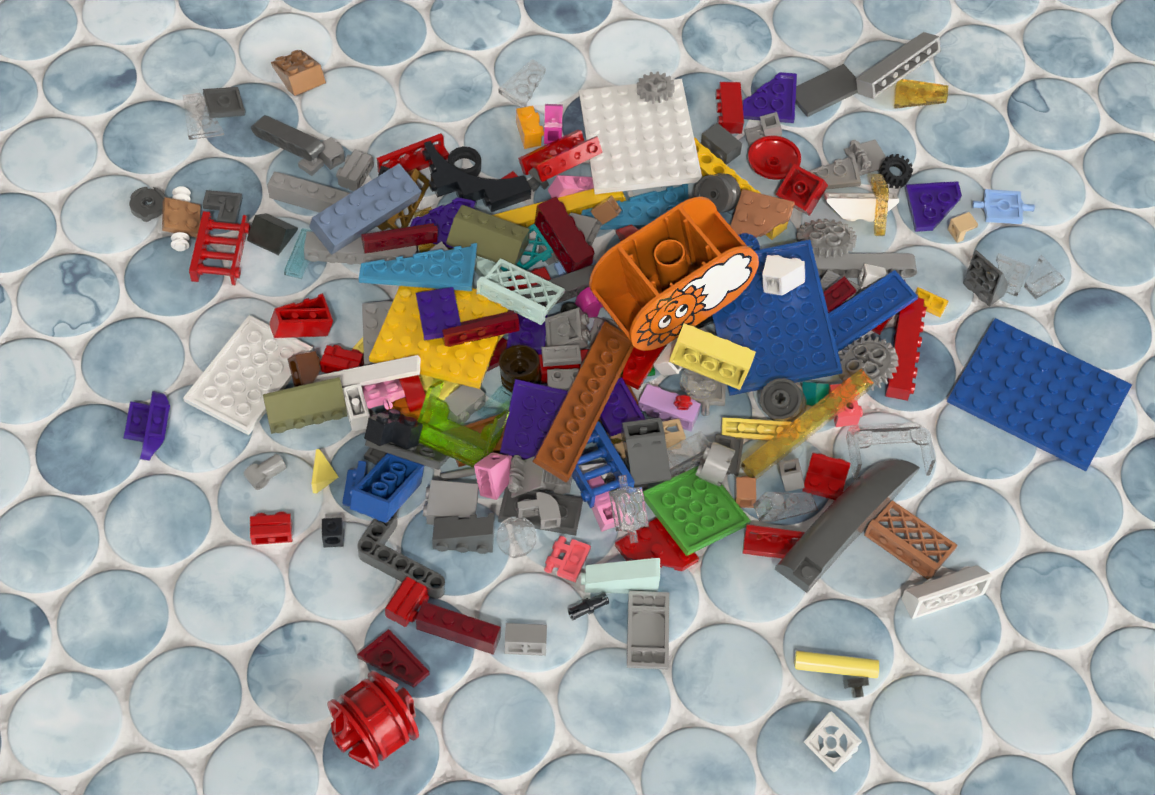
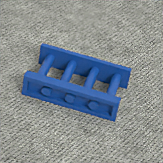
[572,421,635,508]

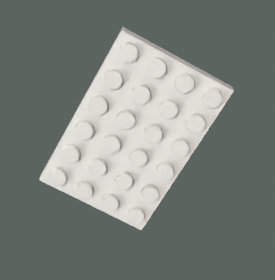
[183,315,313,435]

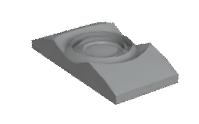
[627,591,669,670]

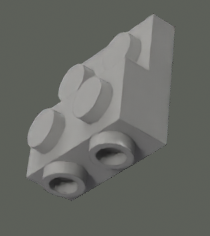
[545,308,591,348]

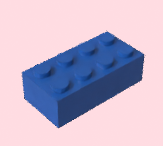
[350,453,424,523]

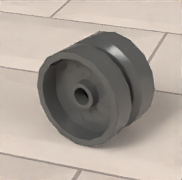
[694,173,741,213]
[760,378,807,422]

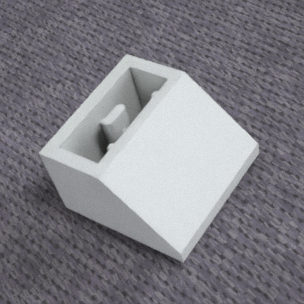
[762,255,805,296]

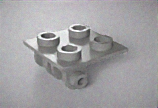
[844,139,886,176]
[508,455,544,498]

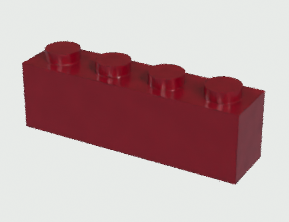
[416,601,501,655]

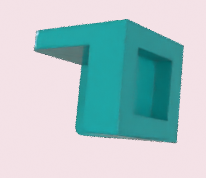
[802,381,830,407]

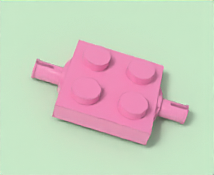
[362,379,405,410]

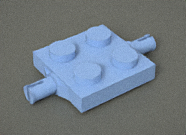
[972,189,1035,224]

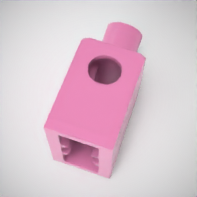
[474,453,513,500]

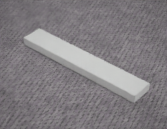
[313,355,421,388]

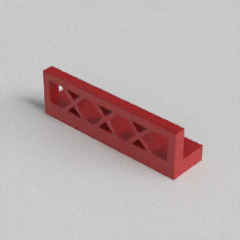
[377,133,449,173]
[743,525,805,559]

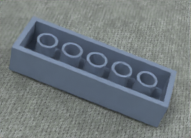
[309,164,421,255]

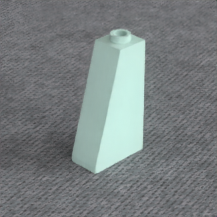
[581,558,660,594]

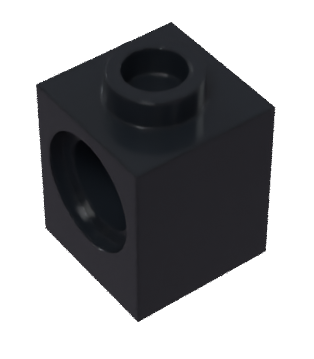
[322,518,344,548]

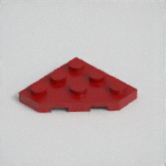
[615,518,699,571]

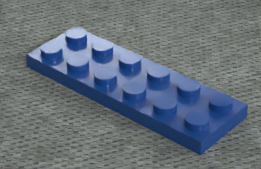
[829,270,918,352]

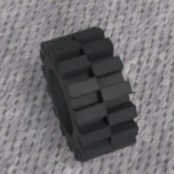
[878,154,913,189]

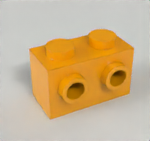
[516,106,544,149]

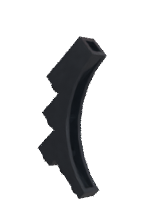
[422,141,531,212]

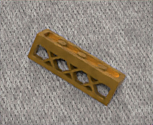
[377,168,430,231]

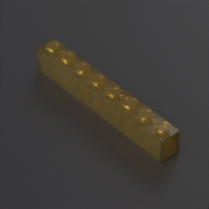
[740,369,874,479]

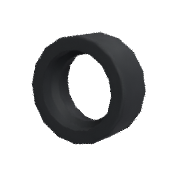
[447,146,481,176]

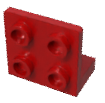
[802,453,851,500]

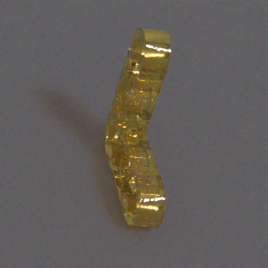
[871,174,889,236]

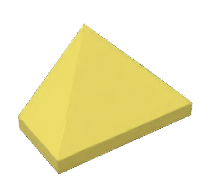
[311,449,339,493]

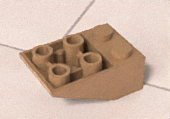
[271,50,326,96]

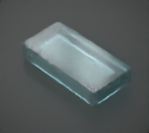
[478,386,512,419]

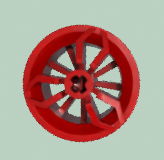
[327,671,419,770]

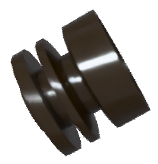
[499,345,541,394]

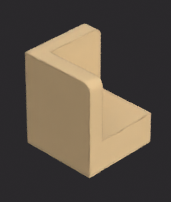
[948,212,978,243]

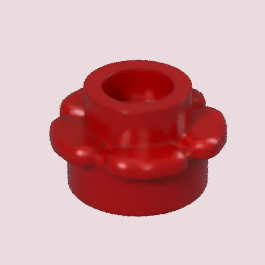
[673,395,693,410]

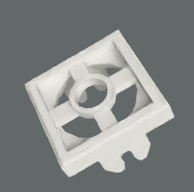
[804,711,862,772]

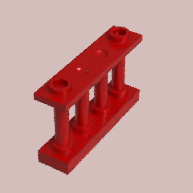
[518,130,603,182]
[189,211,251,286]

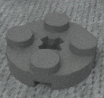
[129,187,165,222]

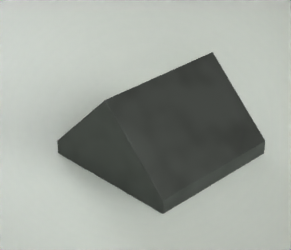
[247,213,298,256]

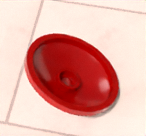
[748,136,801,180]

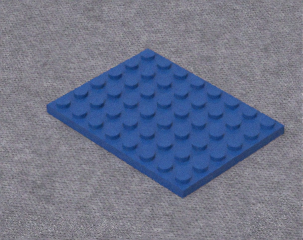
[712,240,842,396]
[947,318,1132,471]

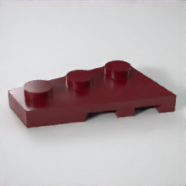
[357,629,430,688]

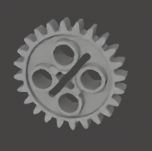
[797,219,857,258]
[839,336,899,392]

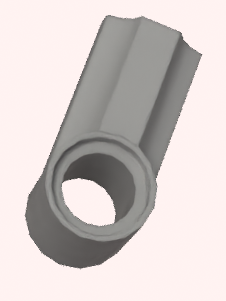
[244,454,286,490]

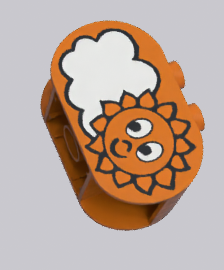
[589,197,759,350]

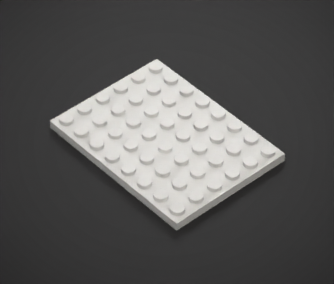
[579,79,702,194]

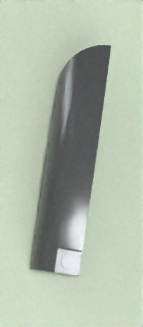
[775,459,920,593]

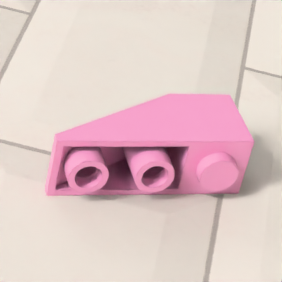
[548,175,594,198]
[587,476,623,532]

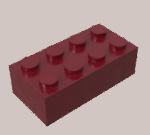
[534,197,595,274]

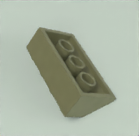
[446,205,530,266]
[263,377,347,434]

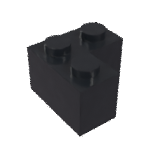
[364,409,423,450]

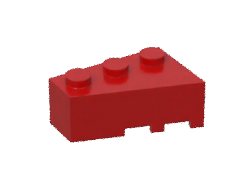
[269,293,333,338]

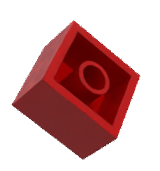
[775,164,828,216]

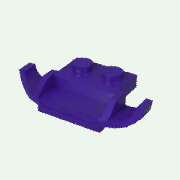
[123,391,170,461]

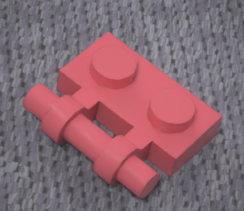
[544,536,591,583]

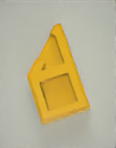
[915,287,949,317]

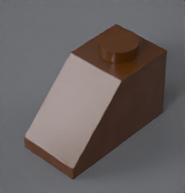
[287,351,320,387]

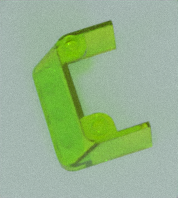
[417,380,510,468]

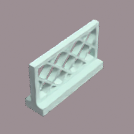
[476,258,565,325]

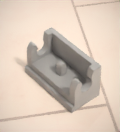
[505,623,547,656]

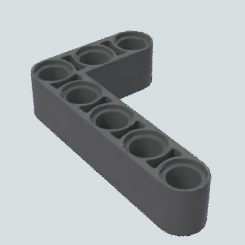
[357,512,445,599]

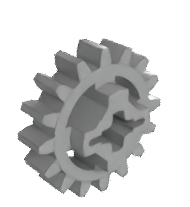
[637,71,675,104]

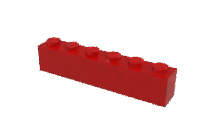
[885,298,927,401]

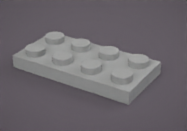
[362,301,393,366]

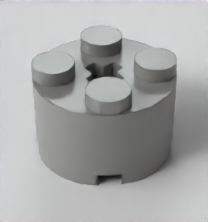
[695,441,735,487]

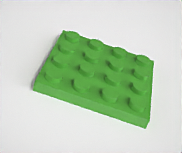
[641,466,751,556]

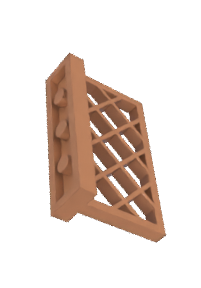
[864,500,958,580]

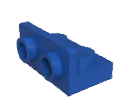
[342,461,368,506]

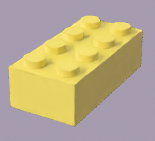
[669,324,756,390]

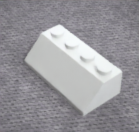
[901,565,992,619]

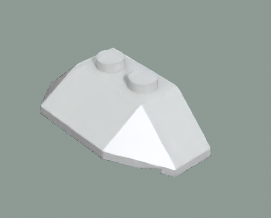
[824,193,899,222]

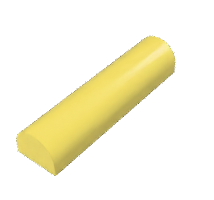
[721,417,800,442]
[794,651,879,678]

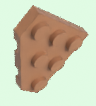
[730,189,795,242]

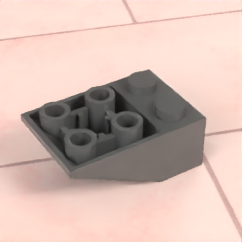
[963,250,1008,307]
[621,418,671,485]

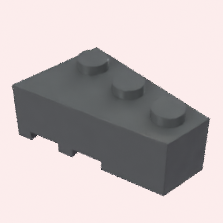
[432,513,494,554]

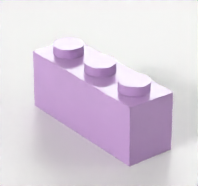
[638,384,701,431]

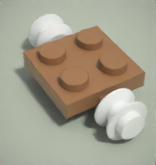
[162,186,200,251]

